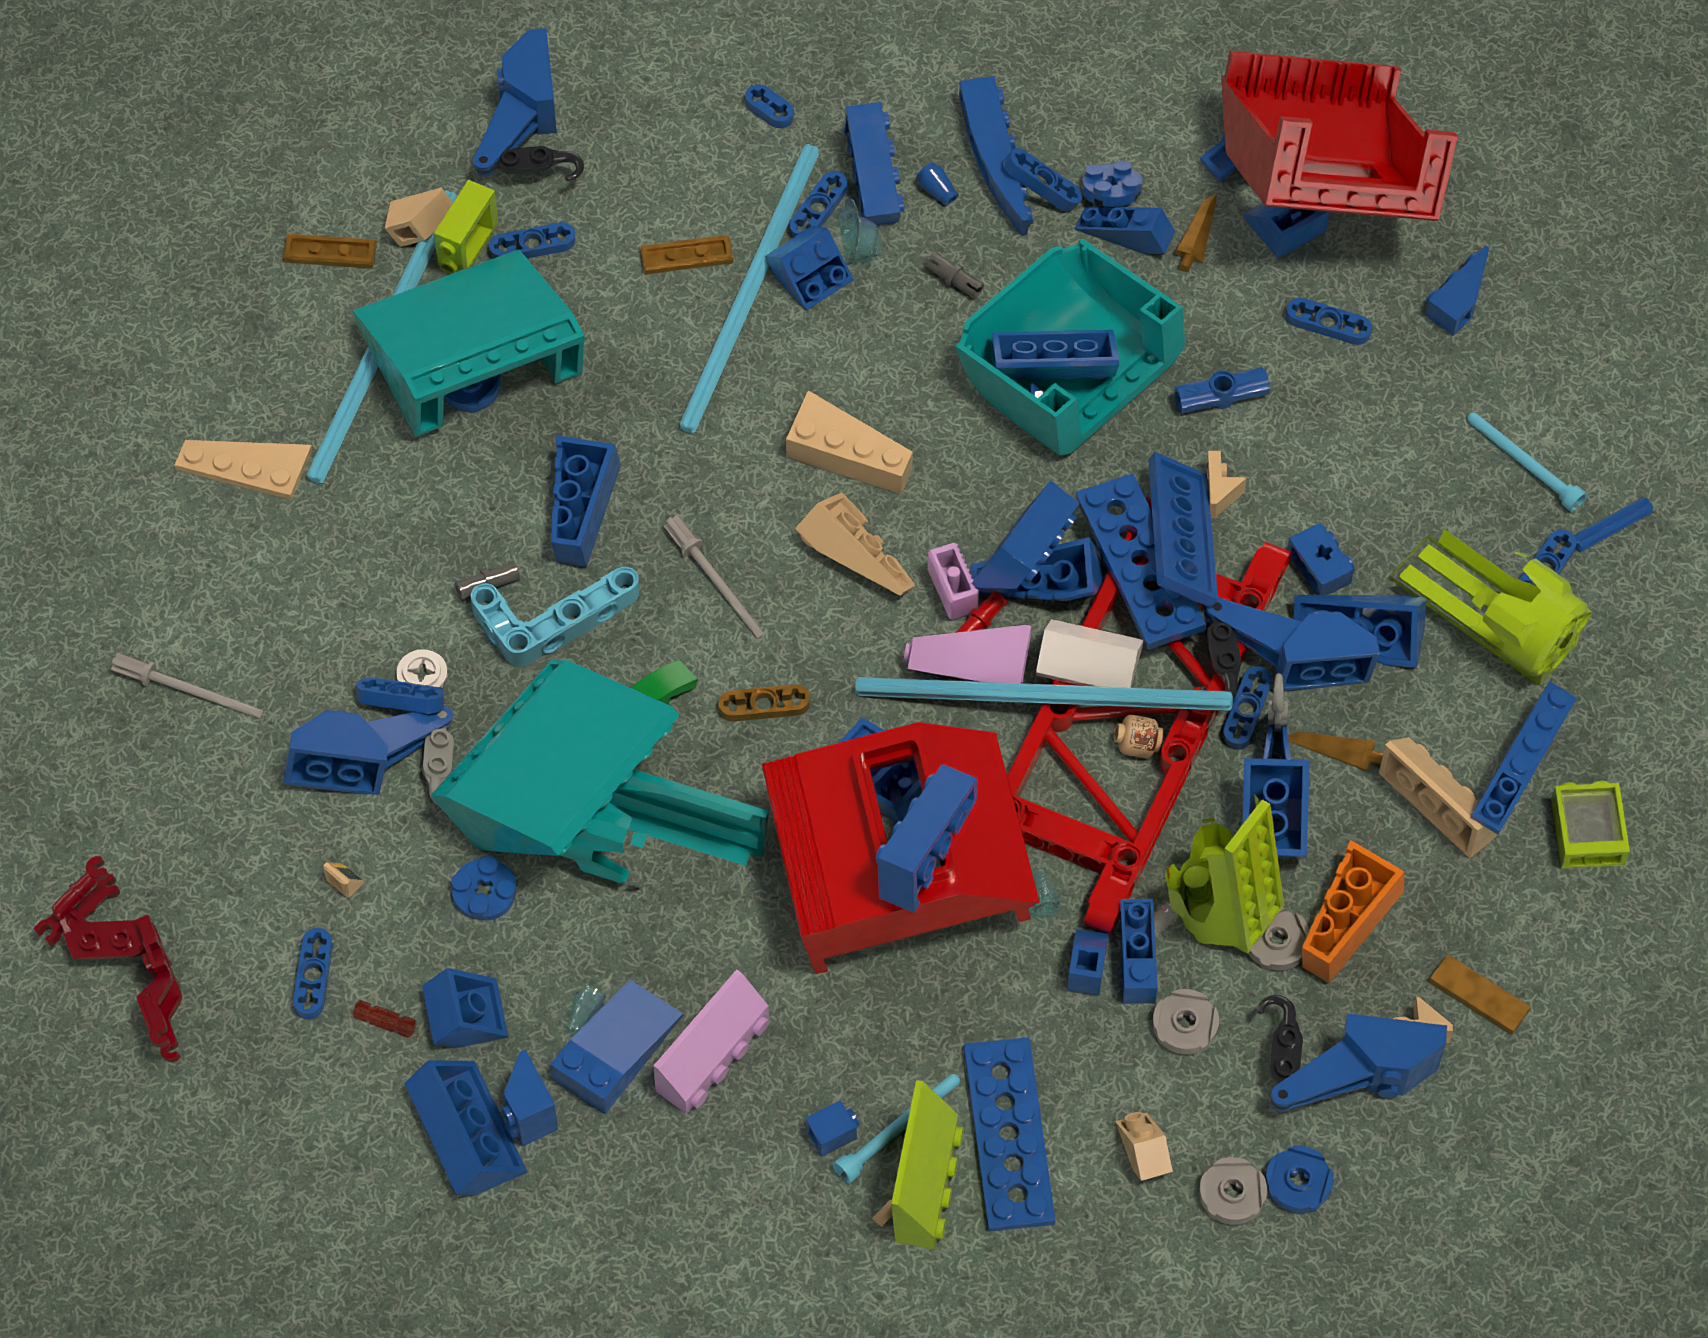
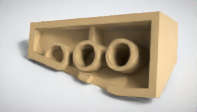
[795,492,916,596]

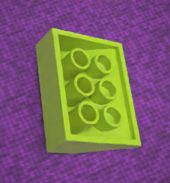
[891,1080,964,1249]

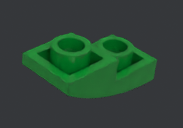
[631,660,698,705]

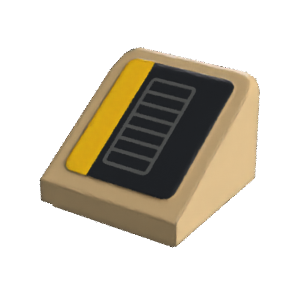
[323,862,364,898]

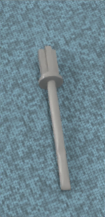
[664,515,764,639]
[111,653,263,719]

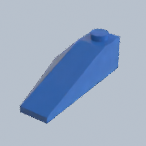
[971,537,1103,601]
[1294,595,1426,667]

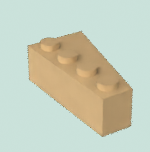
[786,391,913,494]

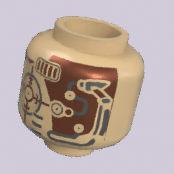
[1114,715,1163,759]

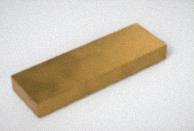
[283,233,377,269]
[640,234,734,275]
[1429,954,1531,1035]

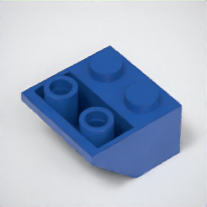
[1243,203,1329,258]
[765,226,854,310]

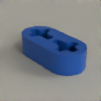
[745,84,794,129]

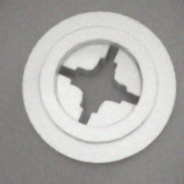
[397,650,448,688]

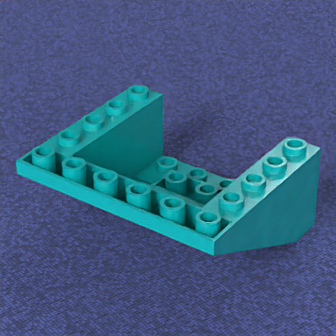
[353,249,585,437]
[431,660,680,856]

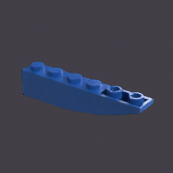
[959,76,1033,236]
[1470,682,1577,834]

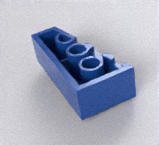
[843,102,905,227]
[551,435,621,567]
[875,764,977,913]

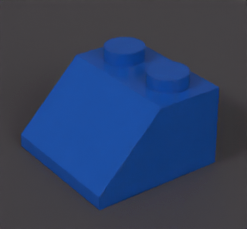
[422,968,509,1048]
[502,1049,558,1147]

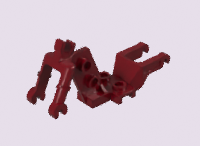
[34,856,183,1062]

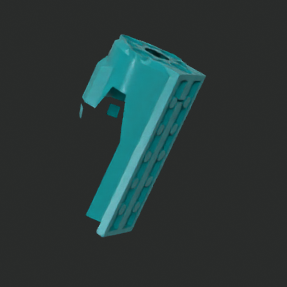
[560,769,769,884]

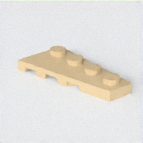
[174,440,312,500]

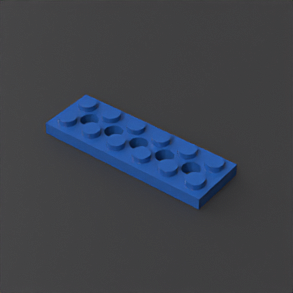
[1148,452,1218,607]
[1075,473,1206,650]
[964,1037,1056,1232]

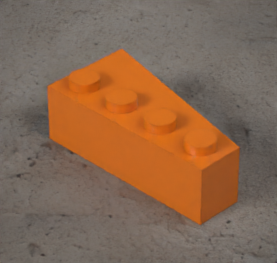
[1302,840,1404,983]

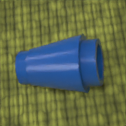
[916,162,959,206]

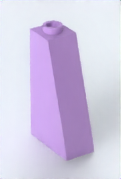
[904,625,1033,684]

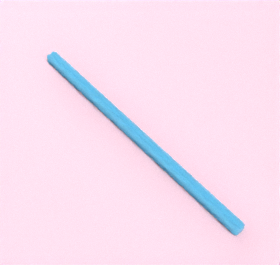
[680,144,819,434]
[307,190,457,484]
[855,677,1233,710]

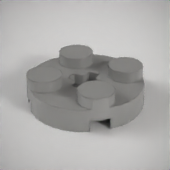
[1249,908,1310,971]
[1152,989,1219,1055]
[1199,1157,1267,1225]

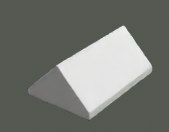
[1036,619,1144,688]

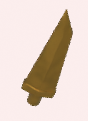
[1175,194,1217,272]
[1288,731,1383,771]

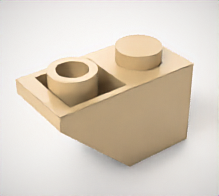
[385,187,453,247]
[1115,1112,1173,1181]

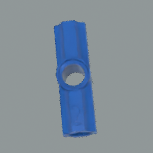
[1174,367,1270,413]

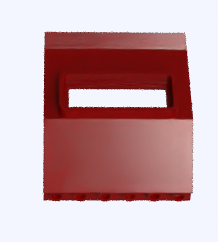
[1221,50,1458,221]
[761,722,1040,974]

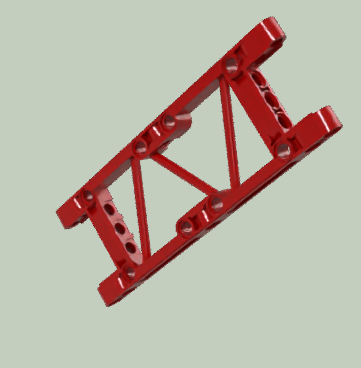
[1007,496,1292,935]

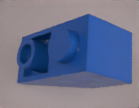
[1067,929,1109,995]

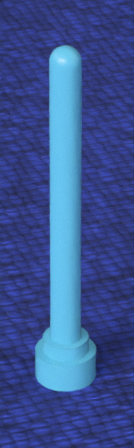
[1467,413,1587,513]
[832,1074,960,1184]

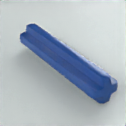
[1574,497,1653,551]

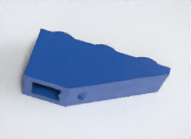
[1075,206,1175,254]
[1425,246,1489,336]
[1120,899,1158,1004]

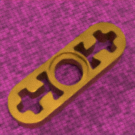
[718,684,810,722]

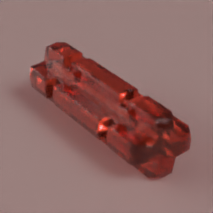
[353,1000,417,1037]

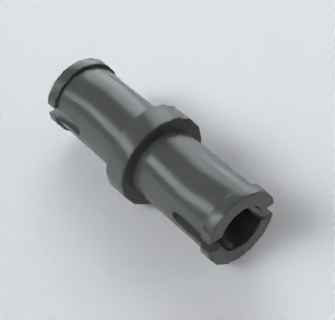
[925,251,985,300]
[455,561,520,600]

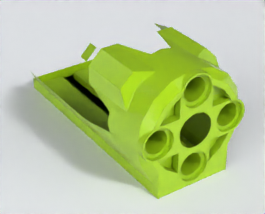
[1389,529,1592,686]
[1165,794,1284,954]

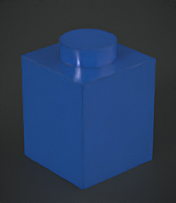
[805,1100,859,1157]

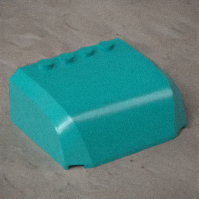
[956,238,1185,455]

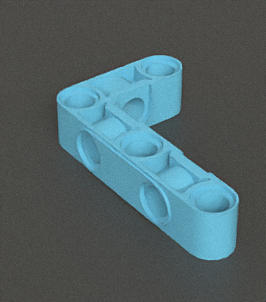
[471,567,639,667]

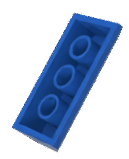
[991,330,1119,381]
[971,480,1079,589]
[404,1060,528,1195]

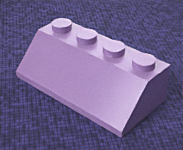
[654,970,770,1114]

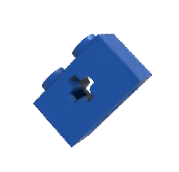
[1287,523,1355,595]

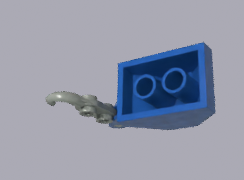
[1243,673,1309,859]
[283,706,454,806]

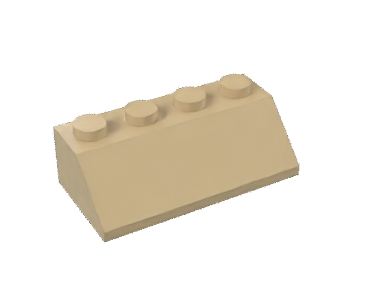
[1379,737,1498,858]

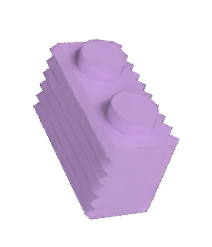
[927,543,979,620]

